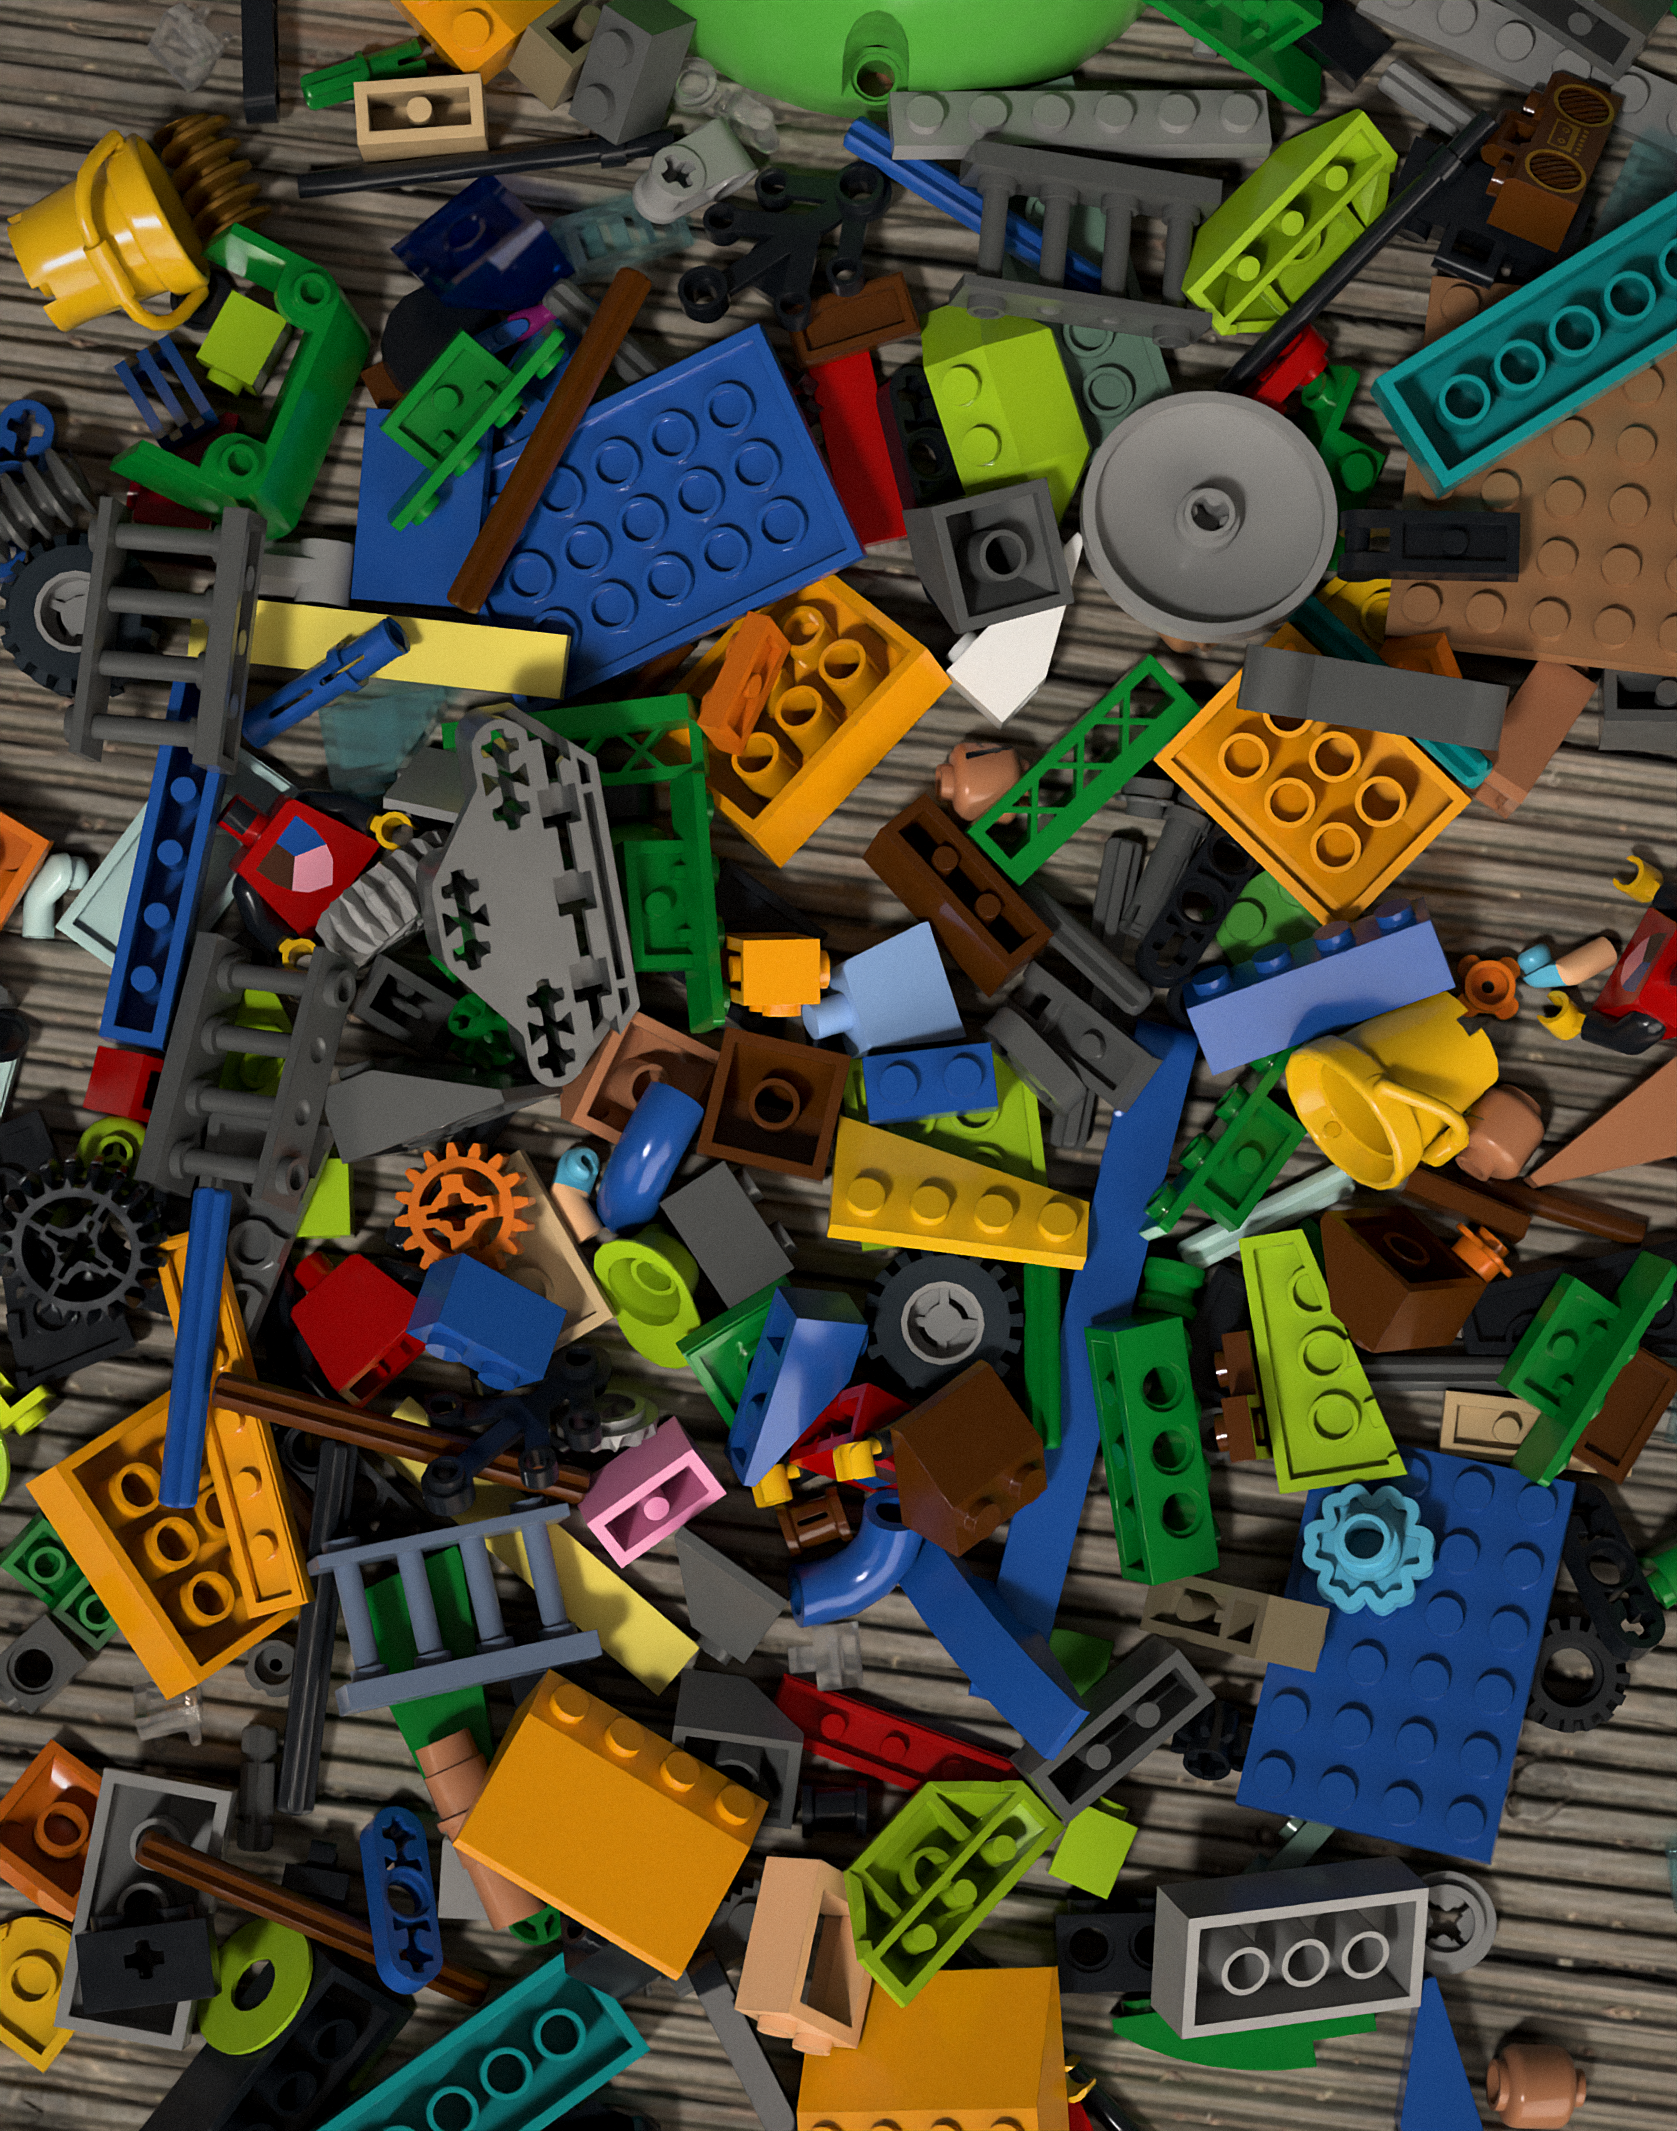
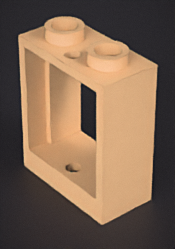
[734,1856,872,2056]

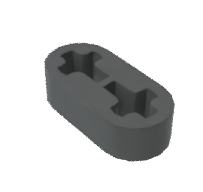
[980,1007,1088,1117]

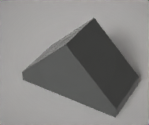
[348,953,458,1062]

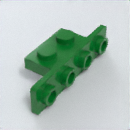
[1141,0,1323,116]
[378,320,566,532]
[1294,365,1386,572]
[615,770,731,1033]
[1138,1043,1308,1241]
[1495,1251,1677,1488]

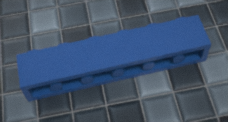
[98,681,228,1054]

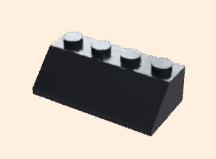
[139,1937,414,2131]

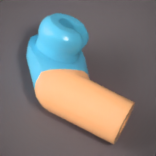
[1517,937,1617,988]
[549,1146,605,1245]

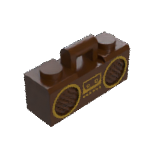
[1481,72,1624,253]

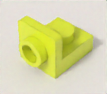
[0,1366,57,1437]

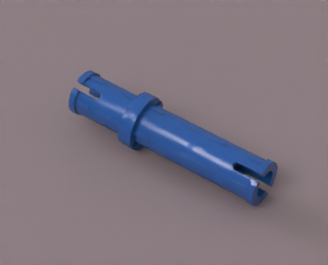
[241,617,410,748]

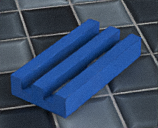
[114,335,220,452]

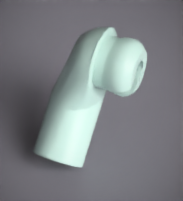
[22,852,89,939]

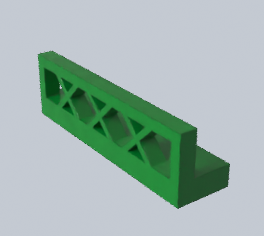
[964,653,1202,887]
[441,693,710,786]

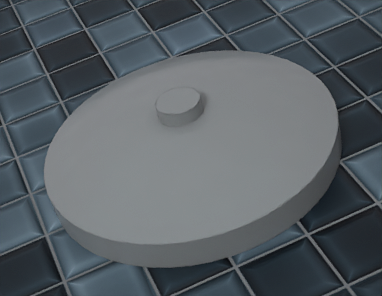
[1080,391,1338,643]

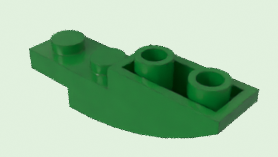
[1109,1995,1377,2071]

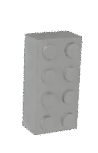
[1150,1855,1429,2039]

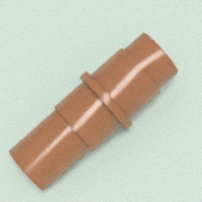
[415,1727,548,1931]

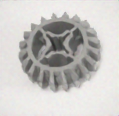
[315,828,462,971]

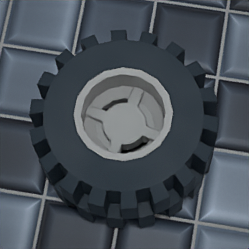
[0,533,168,699]
[864,1249,1024,1401]

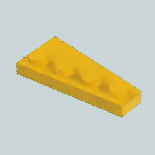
[827,1115,1090,1270]

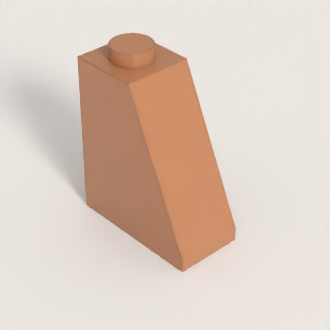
[1455,661,1598,819]

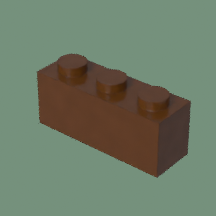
[862,793,1054,998]

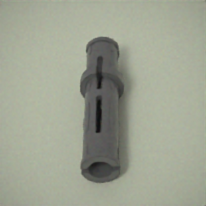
[1118,788,1213,941]

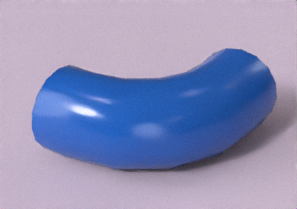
[596,1081,705,1237]
[788,1489,923,1628]

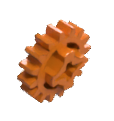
[394,1142,536,1272]

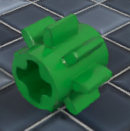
[447,993,515,1070]

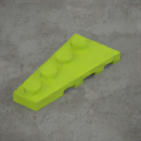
[1238,1229,1408,1494]

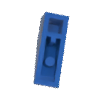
[723,1286,869,1487]
[1394,1971,1484,2131]

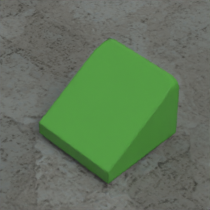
[1048,1626,1114,1697]

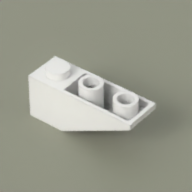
[945,532,1083,731]

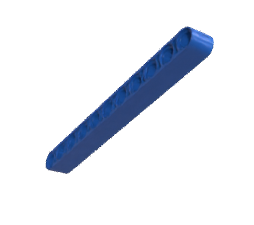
[968,1018,1199,1701]

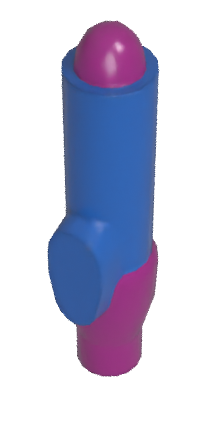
[472,303,558,354]

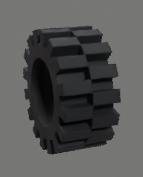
[1526,1615,1630,1733]

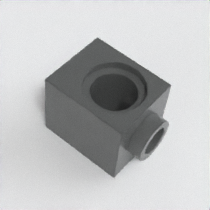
[0,1613,96,1715]

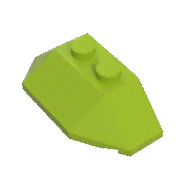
[1181,109,1398,336]
[920,305,1092,532]
[843,1780,1066,2008]

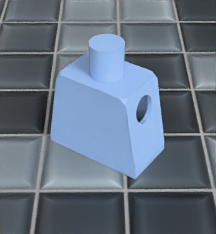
[802,921,966,1059]

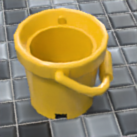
[7,129,211,333]
[1285,991,1499,1190]

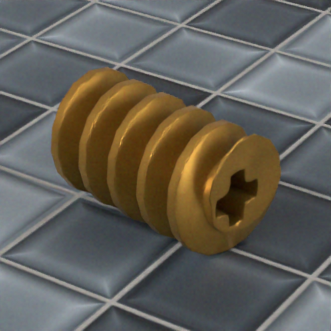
[152,113,273,248]

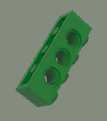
[1084,1311,1221,1586]

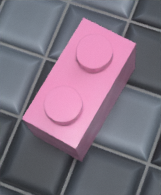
[577,1416,727,1569]

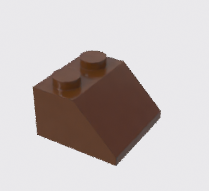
[696,1027,852,1185]
[1320,1205,1487,1353]
[890,1359,1048,1558]

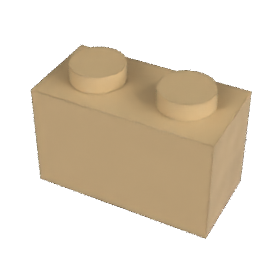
[353,73,489,163]

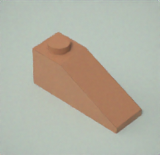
[1523,1056,1677,1189]

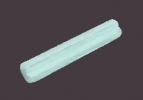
[1177,1164,1356,1269]

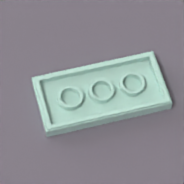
[55,747,301,968]

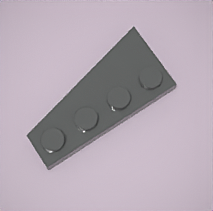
[172,1113,335,1364]

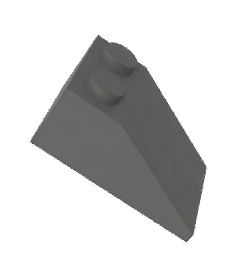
[323,1055,564,1164]

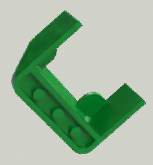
[109,222,371,543]

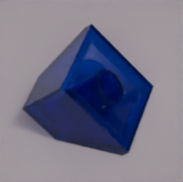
[390,176,576,311]

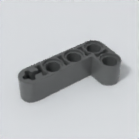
[1236,644,1510,752]

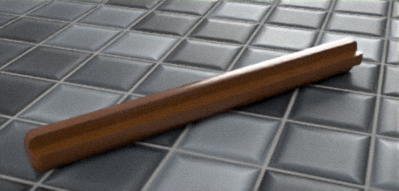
[447,267,652,614]
[212,1372,590,1504]
[135,1830,491,2008]

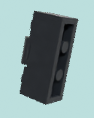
[1386,136,1593,290]

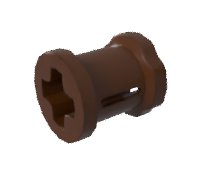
[774,1485,853,1560]

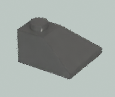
[902,477,1075,634]
[674,1525,789,1666]
[672,1668,804,1829]

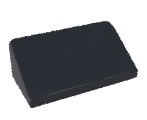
[1292,0,1394,93]

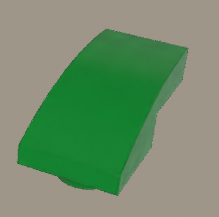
[0,1511,119,1651]

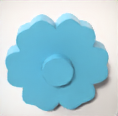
[1302,1484,1436,1616]

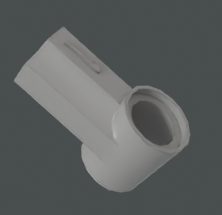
[258,538,355,610]

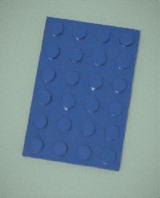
[476,323,868,713]
[1235,1443,1577,1865]

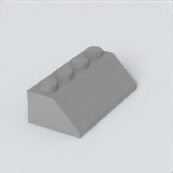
[54,1767,239,2051]

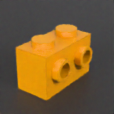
[720,932,830,1017]

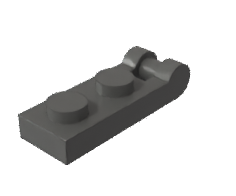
[997,959,1163,1113]

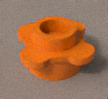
[1457,955,1520,1020]
[1450,1222,1513,1284]

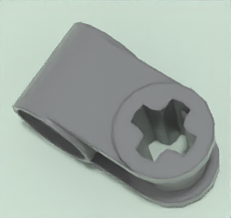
[632,117,759,224]

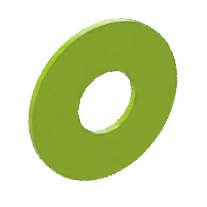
[197,1918,313,2055]

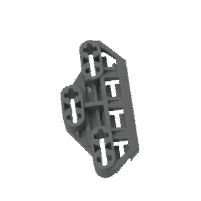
[416,702,640,1087]

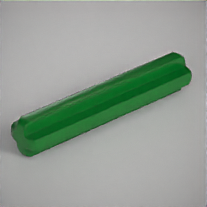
[1024,1263,1061,1450]

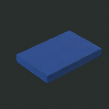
[351,408,494,608]

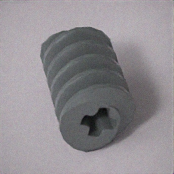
[0,447,100,564]

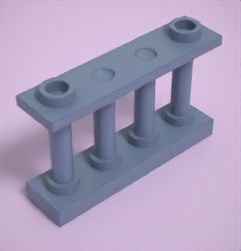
[306,1496,603,1717]

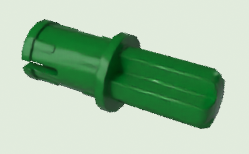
[300,38,428,111]

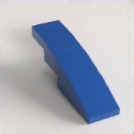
[899,1538,1090,1761]

